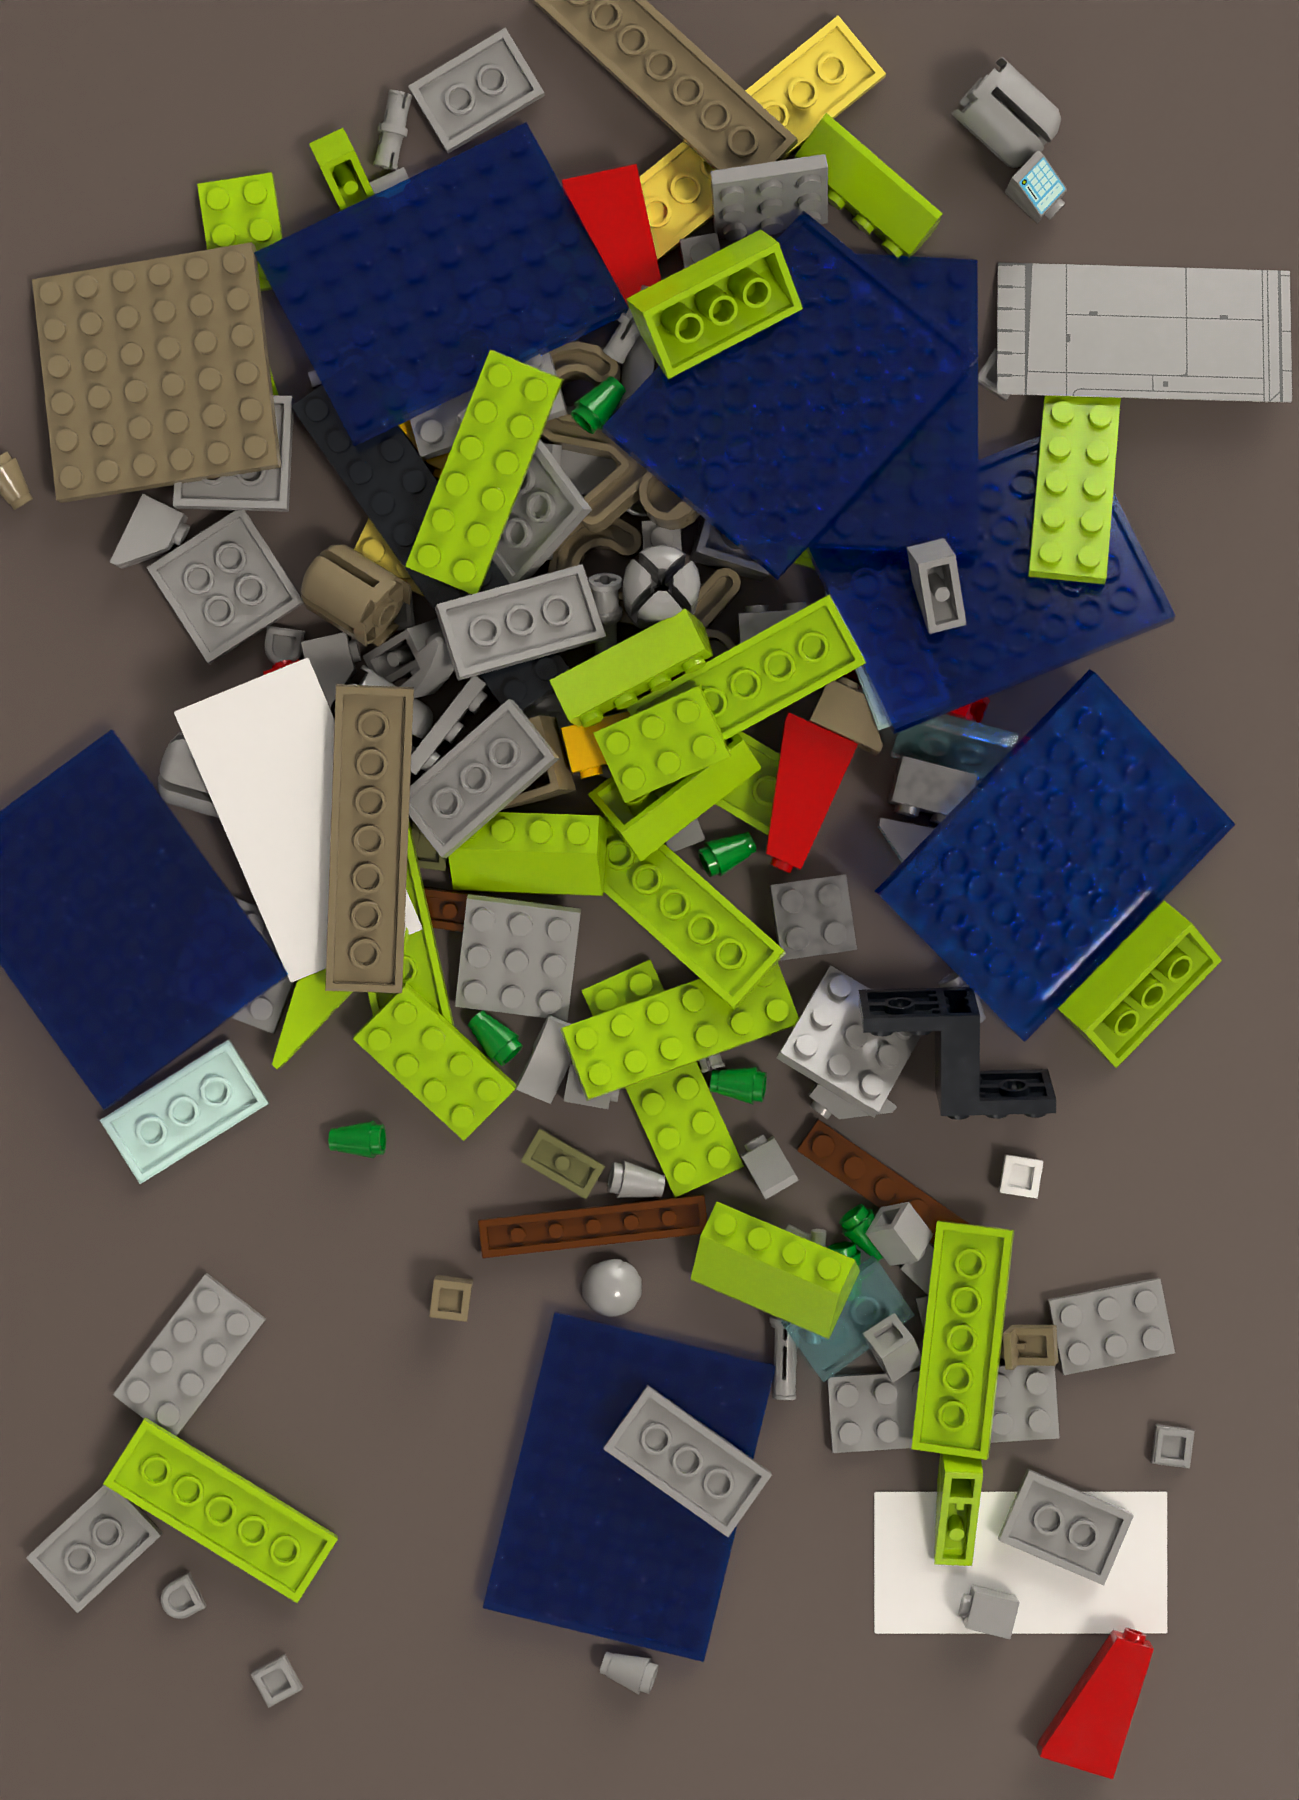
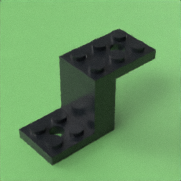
[859,987,1056,1120]

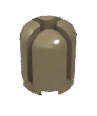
[301,545,412,647]

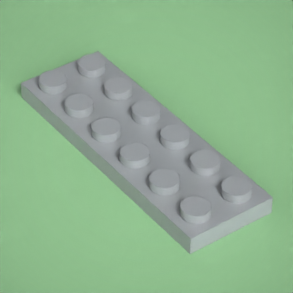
[827,1364,1060,1453]

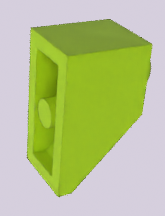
[309,128,381,225]

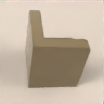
[429,1275,473,1322]

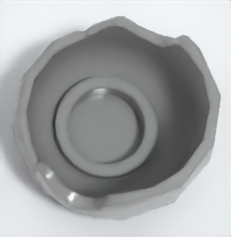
[581,1259,642,1317]

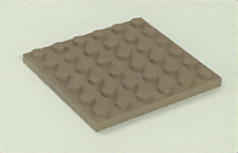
[32,242,282,503]

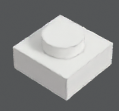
[999,1154,1043,1199]

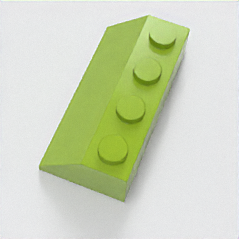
[795,113,943,262]
[626,229,803,379]
[549,608,713,727]
[588,734,761,861]
[448,812,607,896]
[1058,901,1222,1068]
[691,1202,860,1340]

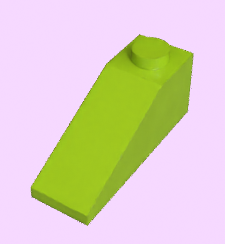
[272,969,353,1070]
[934,1453,983,1566]

